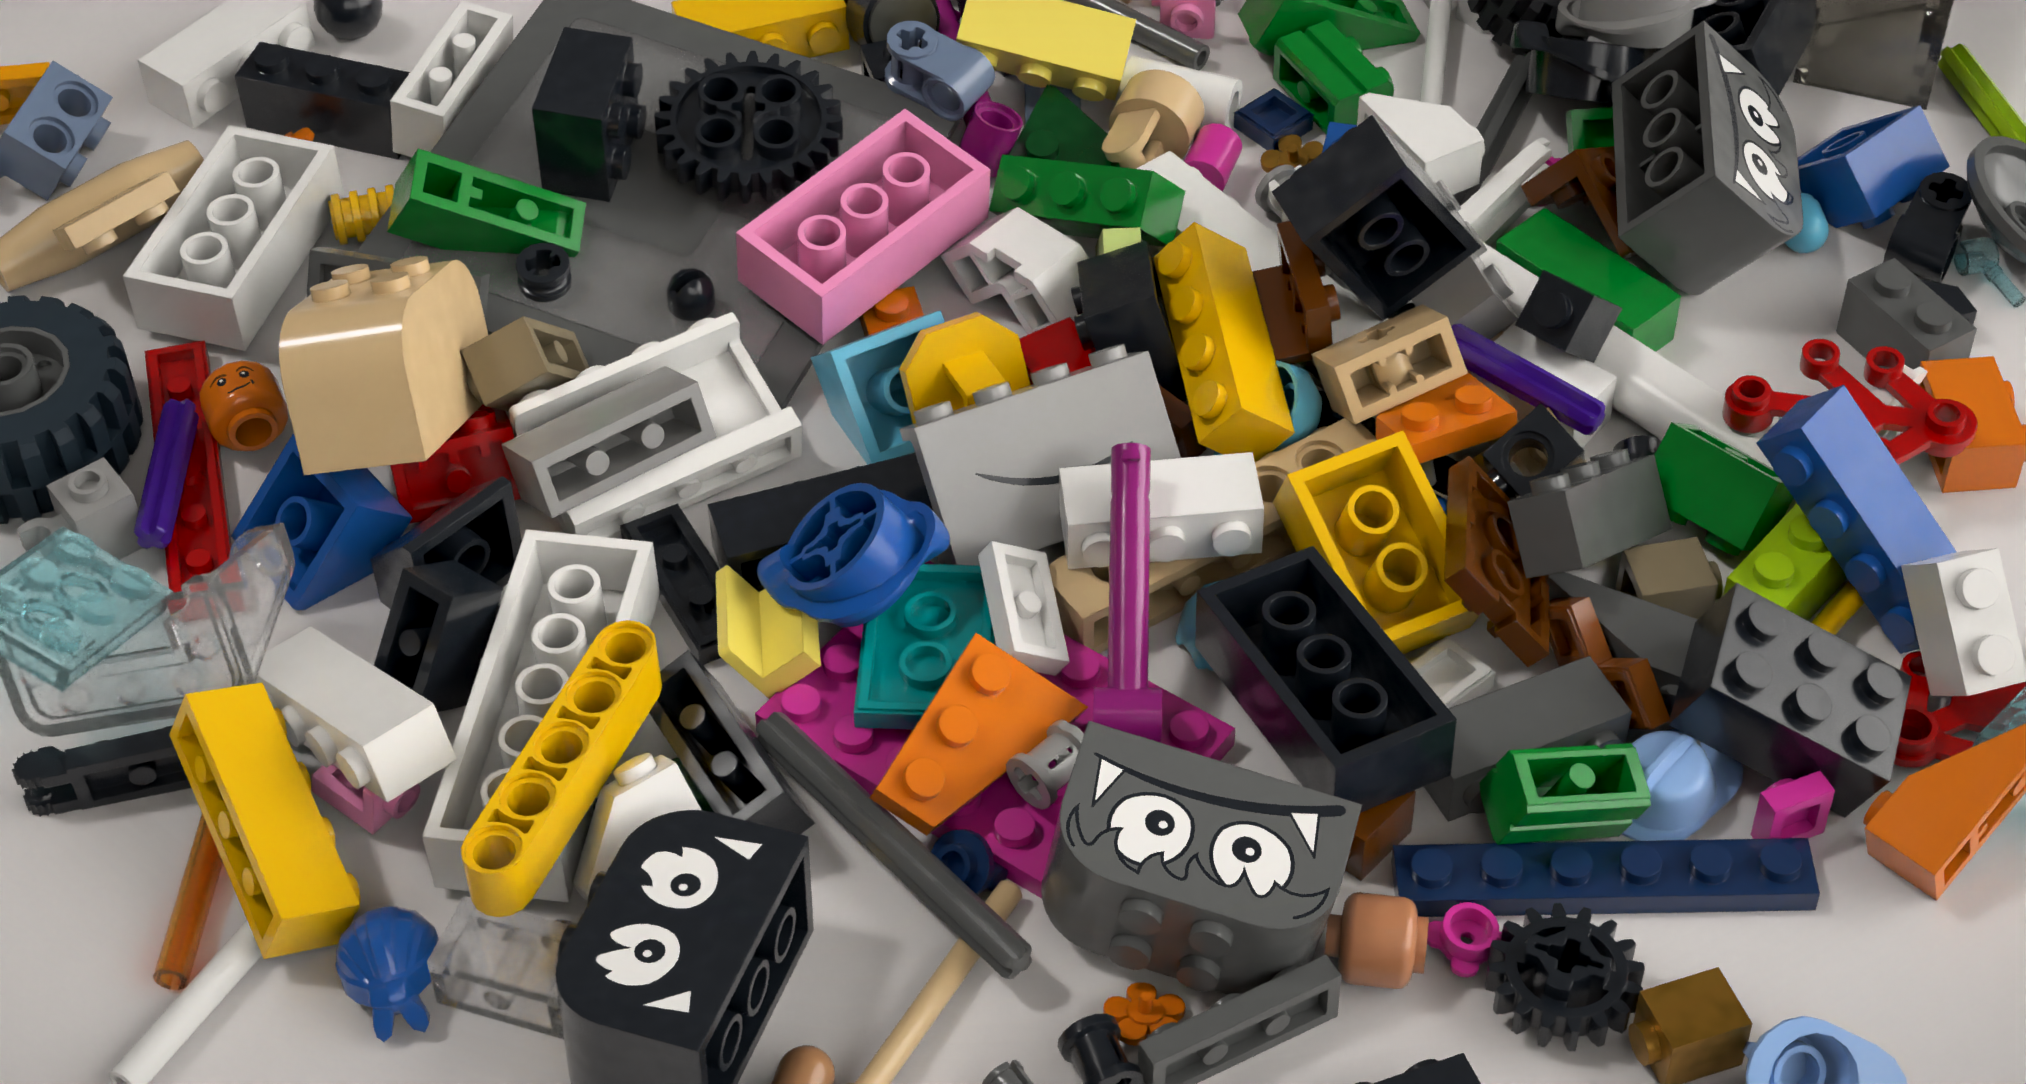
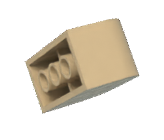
[279,256,488,475]

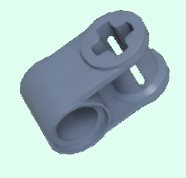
[885,21,995,121]

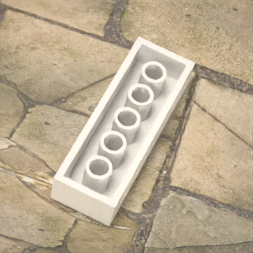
[422,529,660,902]

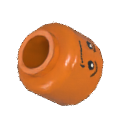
[200,360,288,451]

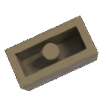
[461,316,589,412]

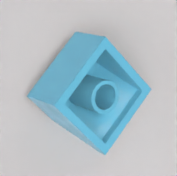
[811,310,945,465]

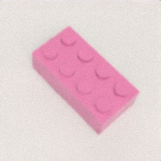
[736,109,991,345]

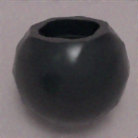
[313,0,383,40]

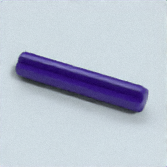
[1451,324,1606,435]
[134,399,199,549]

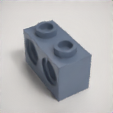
[0,61,113,201]

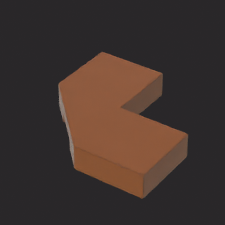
[1549,597,1670,730]

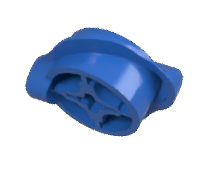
[757,483,950,627]

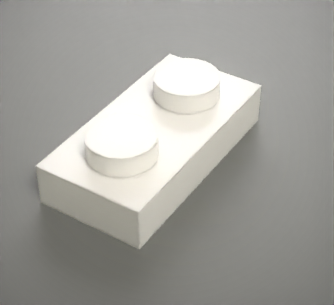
[978,541,1070,676]

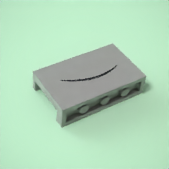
[899,344,1181,566]

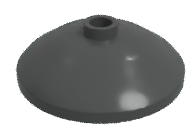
[1967,136,2026,264]

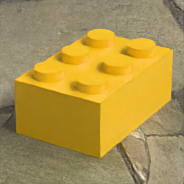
[1273,431,1480,654]

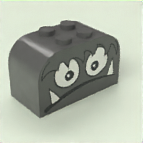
[1612,21,1803,295]
[1041,721,1362,995]

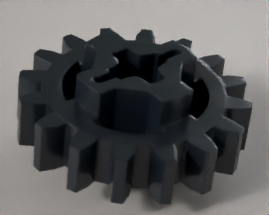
[1485,903,1645,1051]

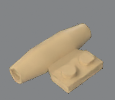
[0,140,204,292]

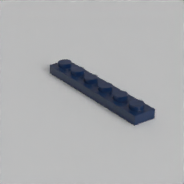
[1391,838,1820,917]

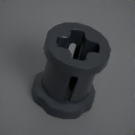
[1057,1014,1145,1084]

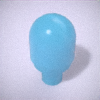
[1785,192,1829,253]

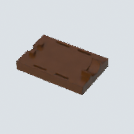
[1444,456,1549,667]

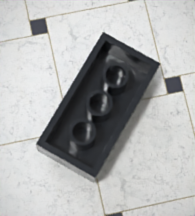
[1195,546,1457,813]

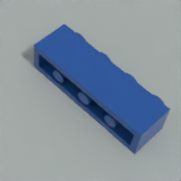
[1756,385,1957,654]

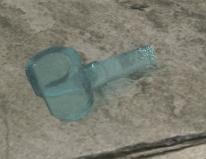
[1954,237,2026,308]

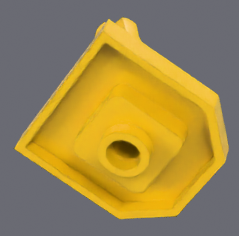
[899,312,1030,424]

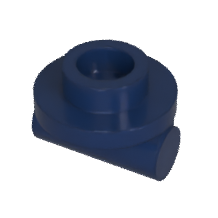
[931,829,1008,895]

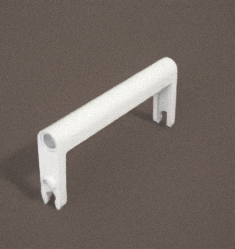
[1458,137,1928,516]

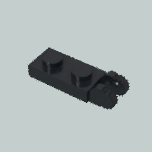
[12,725,191,817]

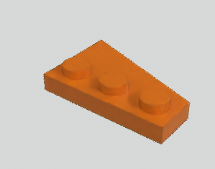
[869,633,1088,836]

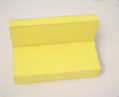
[716,565,821,699]

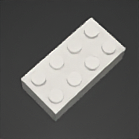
[123,125,345,351]

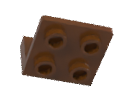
[1521,146,1639,258]

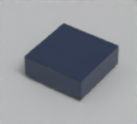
[1234,88,1314,151]

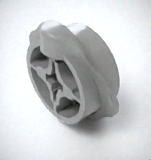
[1555,0,1717,49]

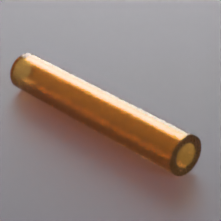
[153,813,223,990]

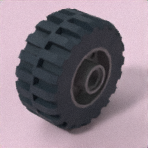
[0,295,143,524]

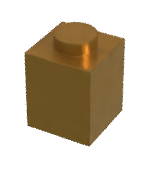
[1628,967,1753,1084]

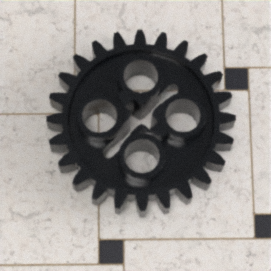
[654,51,843,204]

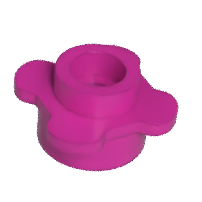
[1427,902,1502,978]

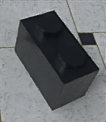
[374,560,503,712]

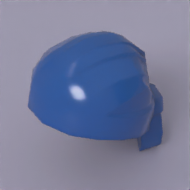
[335,906,445,1042]

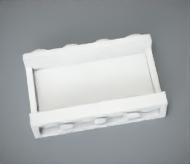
[509,312,802,538]

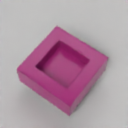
[1750,771,1835,839]

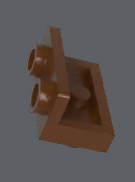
[1252,221,1341,365]

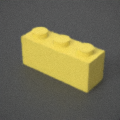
[956,0,1136,101]

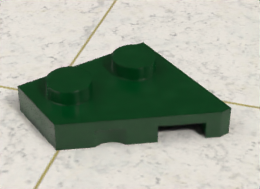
[1009,84,1120,167]

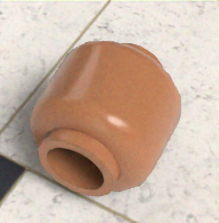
[1324,892,1429,989]

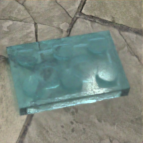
[0,526,173,692]

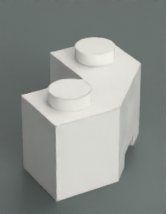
[940,207,1090,334]

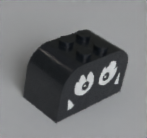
[555,810,814,1084]

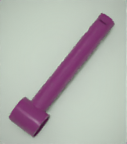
[935,0,1023,177]
[1093,443,1162,743]

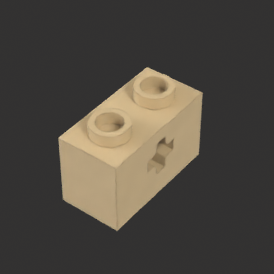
[1311,304,1468,424]

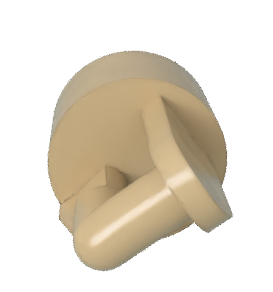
[1102,69,1205,169]

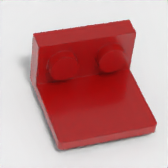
[390,404,521,524]

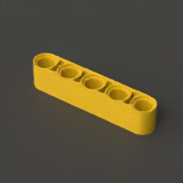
[461,620,662,917]

